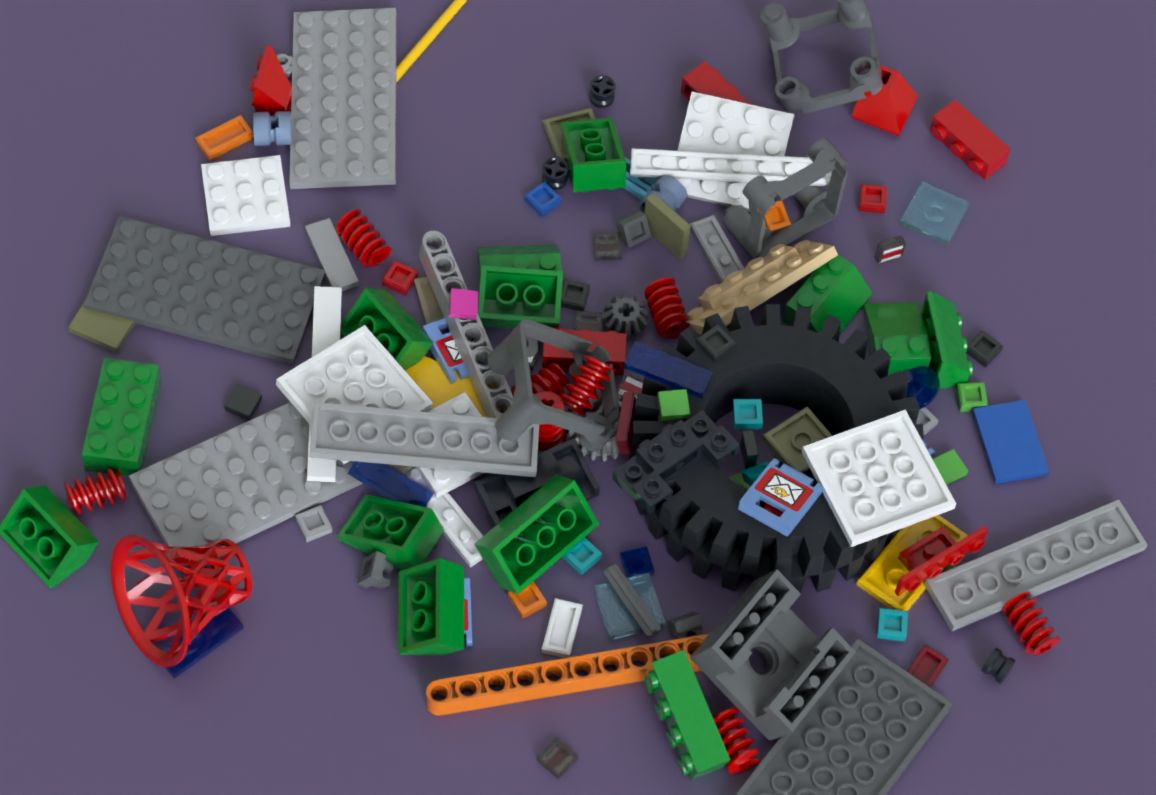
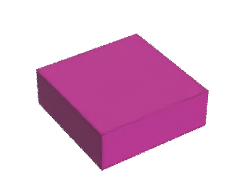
[449,288,478,320]

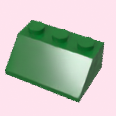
[478,245,562,282]
[783,255,873,334]
[478,265,563,329]
[340,288,434,370]
[921,291,973,389]
[0,485,99,588]
[398,558,464,655]

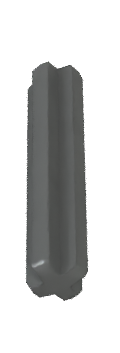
[604,564,661,637]

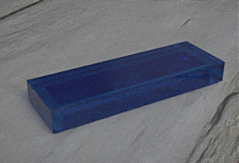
[624,341,713,399]
[348,461,435,507]
[162,608,244,679]

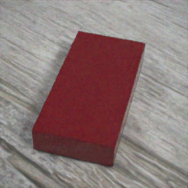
[615,392,636,455]
[907,644,949,688]

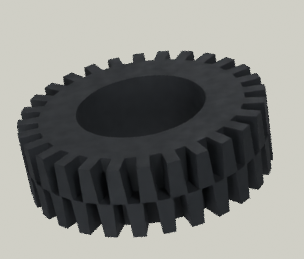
[629,304,924,593]

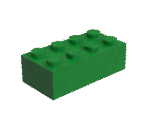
[82,358,162,476]
[474,475,599,594]
[643,650,730,781]

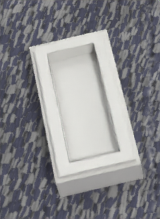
[541,598,583,658]

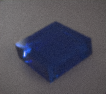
[619,546,655,581]

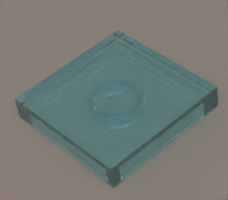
[900,181,970,246]
[594,573,665,640]

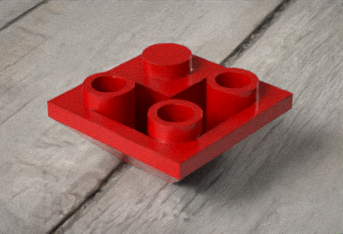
[250,45,292,115]
[851,65,918,137]

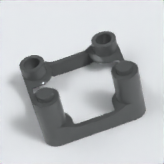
[760,0,883,116]
[722,138,849,259]
[488,319,620,452]

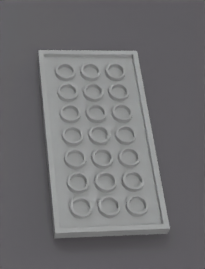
[289,8,397,189]
[129,402,381,567]

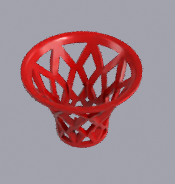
[111,534,252,667]

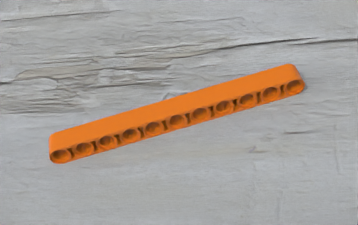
[426,634,709,715]

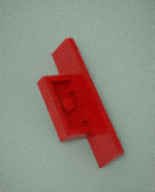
[895,526,988,596]

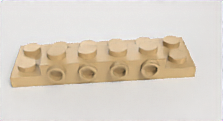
[686,240,838,335]

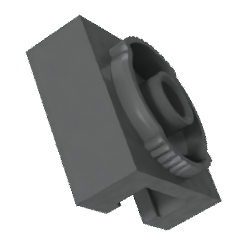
[690,569,856,741]

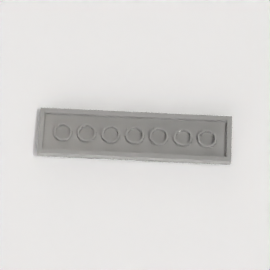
[309,402,539,477]
[924,500,1148,631]

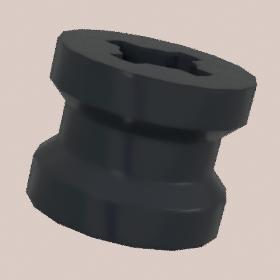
[589,75,616,108]
[542,157,569,190]
[981,647,1016,684]

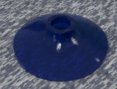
[903,367,940,410]

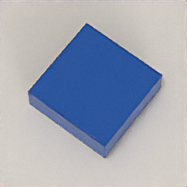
[524,181,562,217]

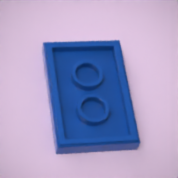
[972,400,1049,484]

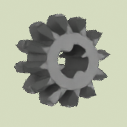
[602,293,649,340]

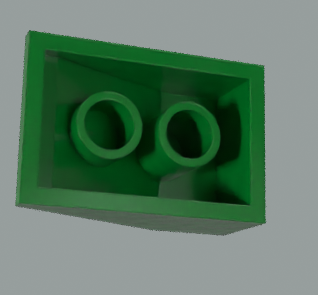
[561,117,626,193]
[863,302,931,376]
[337,494,444,570]

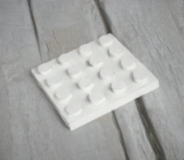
[676,92,794,211]
[276,325,433,464]
[802,410,956,547]

